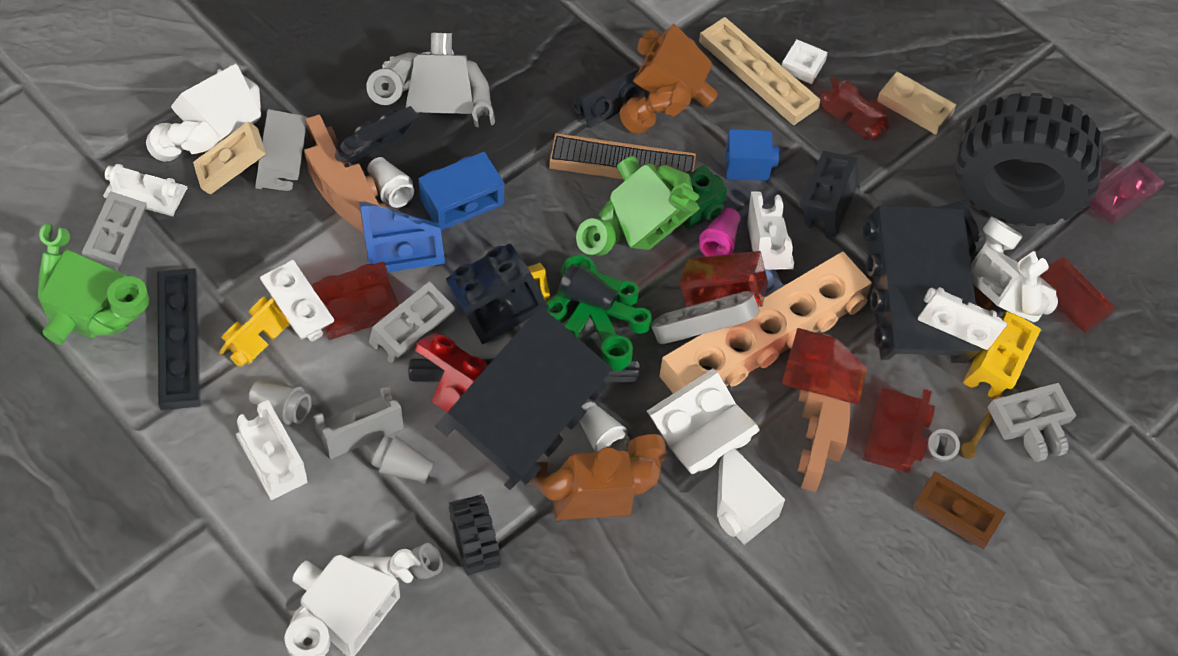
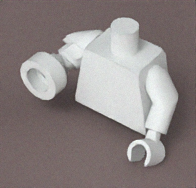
[146,64,261,162]
[971,217,1058,322]
[284,549,421,656]

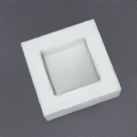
[782,39,828,84]

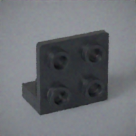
[446,243,549,345]

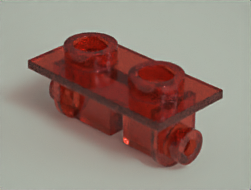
[819,76,889,141]

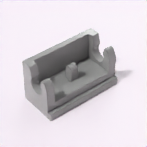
[255,109,308,191]
[82,191,147,271]
[368,281,456,363]
[314,385,404,459]

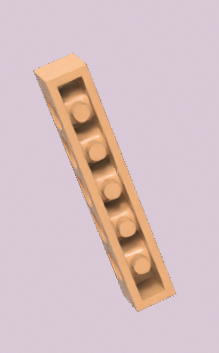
[659,252,872,394]

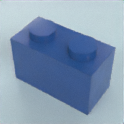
[418,152,504,231]

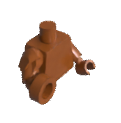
[620,23,718,134]
[528,434,668,521]

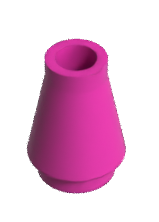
[699,208,741,261]

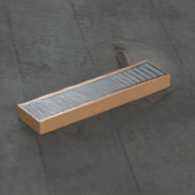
[549,133,696,179]

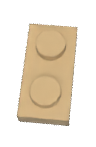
[877,72,956,134]
[193,122,266,195]

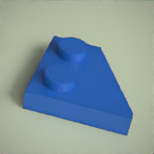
[359,201,445,275]

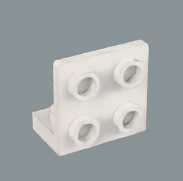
[647,368,760,474]

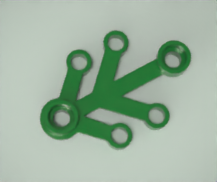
[546,255,652,371]

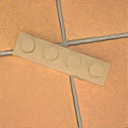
[699,17,820,126]

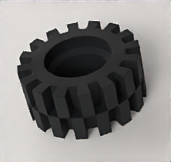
[449,494,501,576]

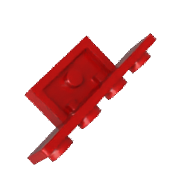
[415,333,487,412]

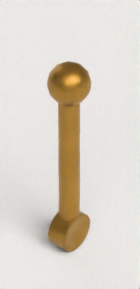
[960,394,1004,459]

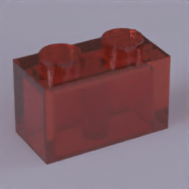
[680,251,768,307]

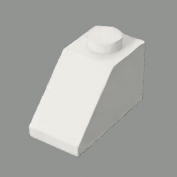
[717,449,785,545]

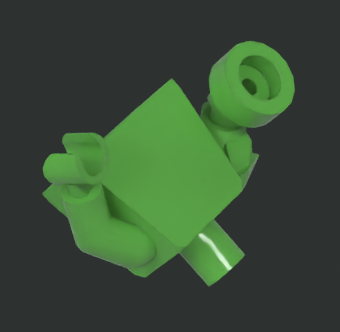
[576,156,700,256]
[38,224,150,345]

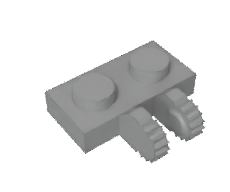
[987,383,1076,462]

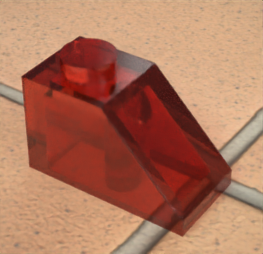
[781,328,867,405]

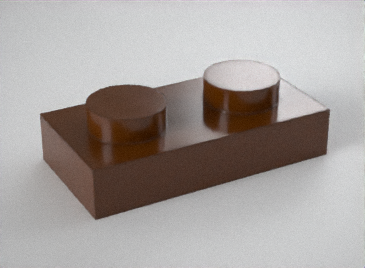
[912,471,1006,550]

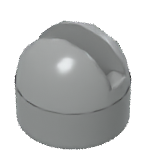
[926,429,960,462]
[407,543,443,579]

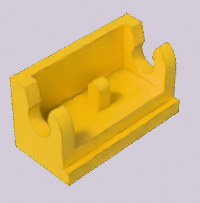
[963,311,1041,397]

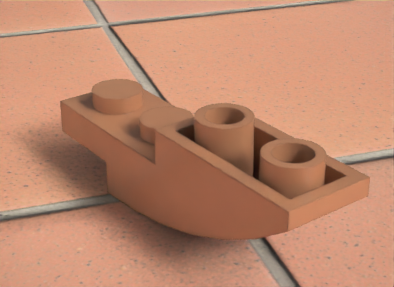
[305,114,387,233]
[797,334,850,492]

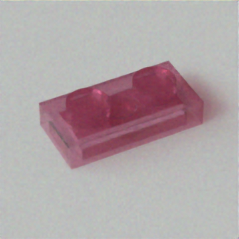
[1089,160,1164,225]

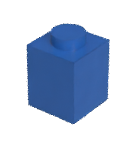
[725,129,779,181]

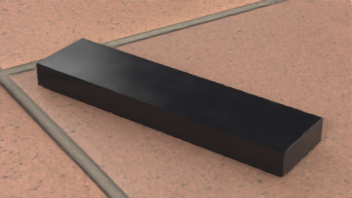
[157,268,201,410]

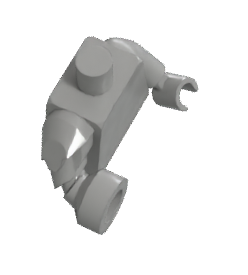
[367,33,495,127]

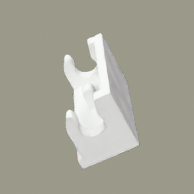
[747,192,794,269]
[236,400,308,500]

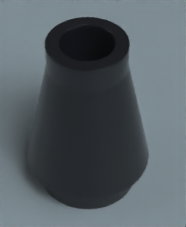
[559,264,618,312]

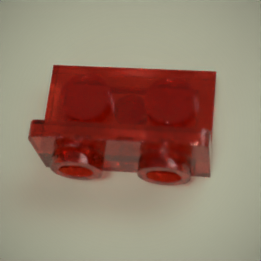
[312,262,399,340]
[863,388,935,473]

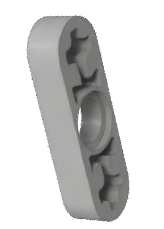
[651,291,760,344]

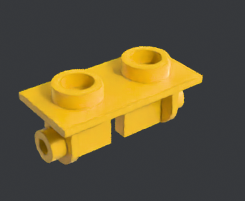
[219,296,291,367]

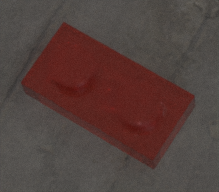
[1039,256,1115,333]

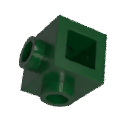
[683,164,727,230]

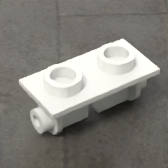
[103,164,187,217]
[260,260,335,341]
[918,287,1007,350]

